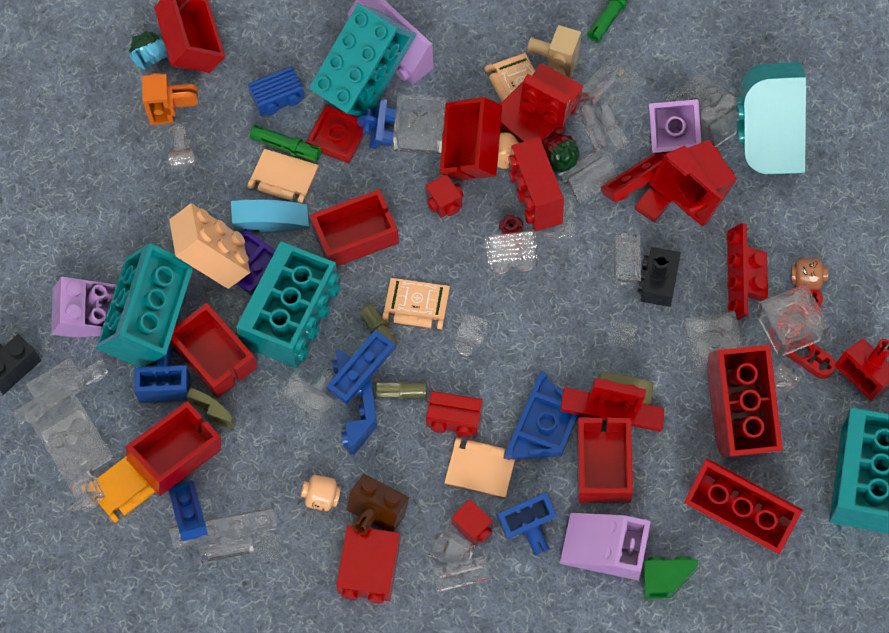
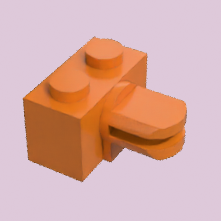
[142,73,198,125]

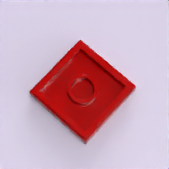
[306,105,365,164]

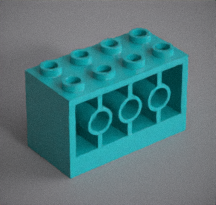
[309,3,417,116]
[236,241,341,368]
[96,243,193,367]
[829,407,889,534]

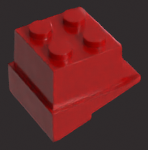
[649,140,737,227]

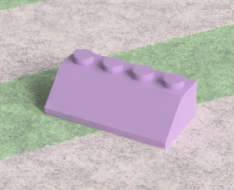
[347,0,434,85]

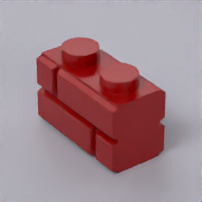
[426,391,483,437]

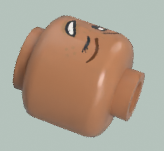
[791,258,828,291]

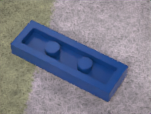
[326,330,396,405]
[169,480,208,541]

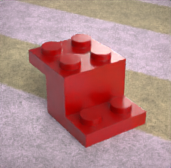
[520,63,583,127]

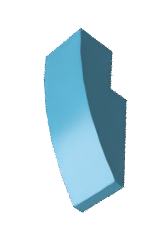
[231,200,309,233]

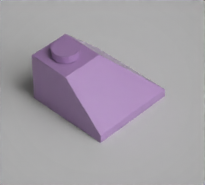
[649,99,702,153]

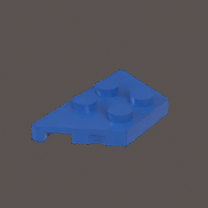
[504,371,579,460]

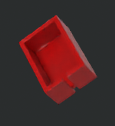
[154,0,226,73]
[439,97,502,181]
[508,137,564,232]
[310,189,399,267]
[170,303,258,399]
[125,401,221,496]
[577,418,633,503]

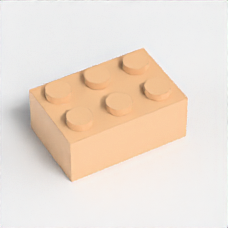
[169,203,250,289]

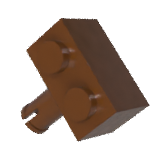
[347,473,410,535]

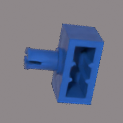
[134,347,191,403]
[496,492,557,556]

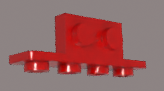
[727,223,768,323]
[560,378,665,432]

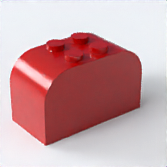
[707,345,783,457]

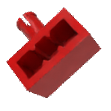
[834,338,889,402]

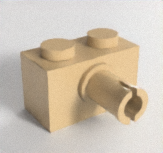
[527,25,581,79]

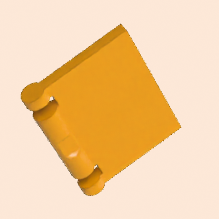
[86,457,155,523]

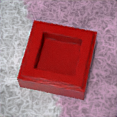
[635,188,670,223]

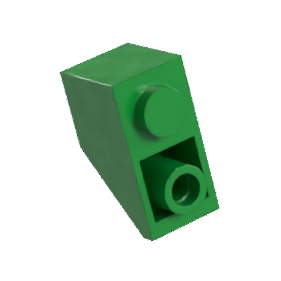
[642,556,698,599]

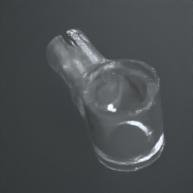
[168,126,196,173]

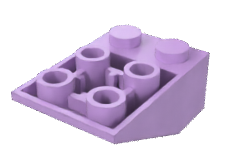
[51,277,116,337]
[560,513,651,581]

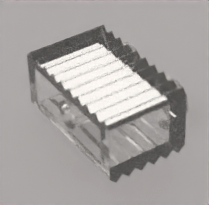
[484,231,538,274]

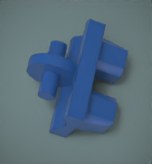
[357,99,398,149]

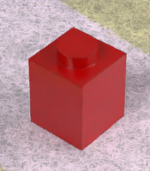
[451,499,493,546]

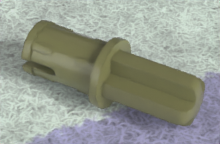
[360,304,398,346]
[375,380,426,400]

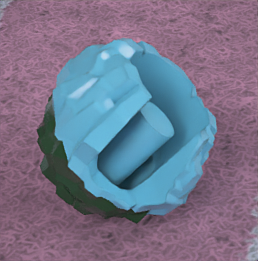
[129,31,168,70]

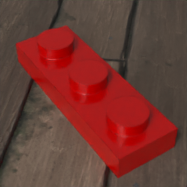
[600,152,667,202]

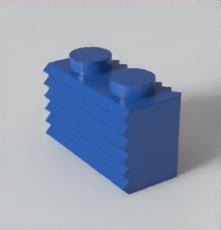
[248,66,305,116]

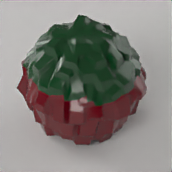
[543,134,580,173]

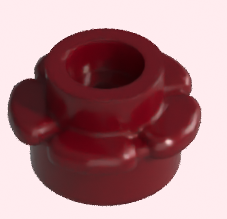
[499,215,523,238]

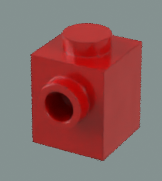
[425,174,464,218]

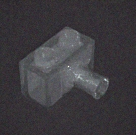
[278,366,337,431]

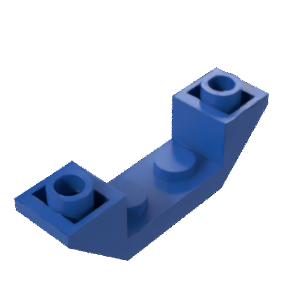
[332,350,377,455]

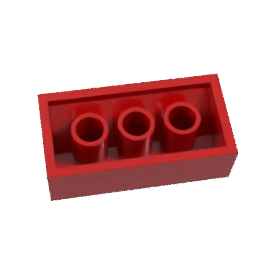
[684,458,803,555]

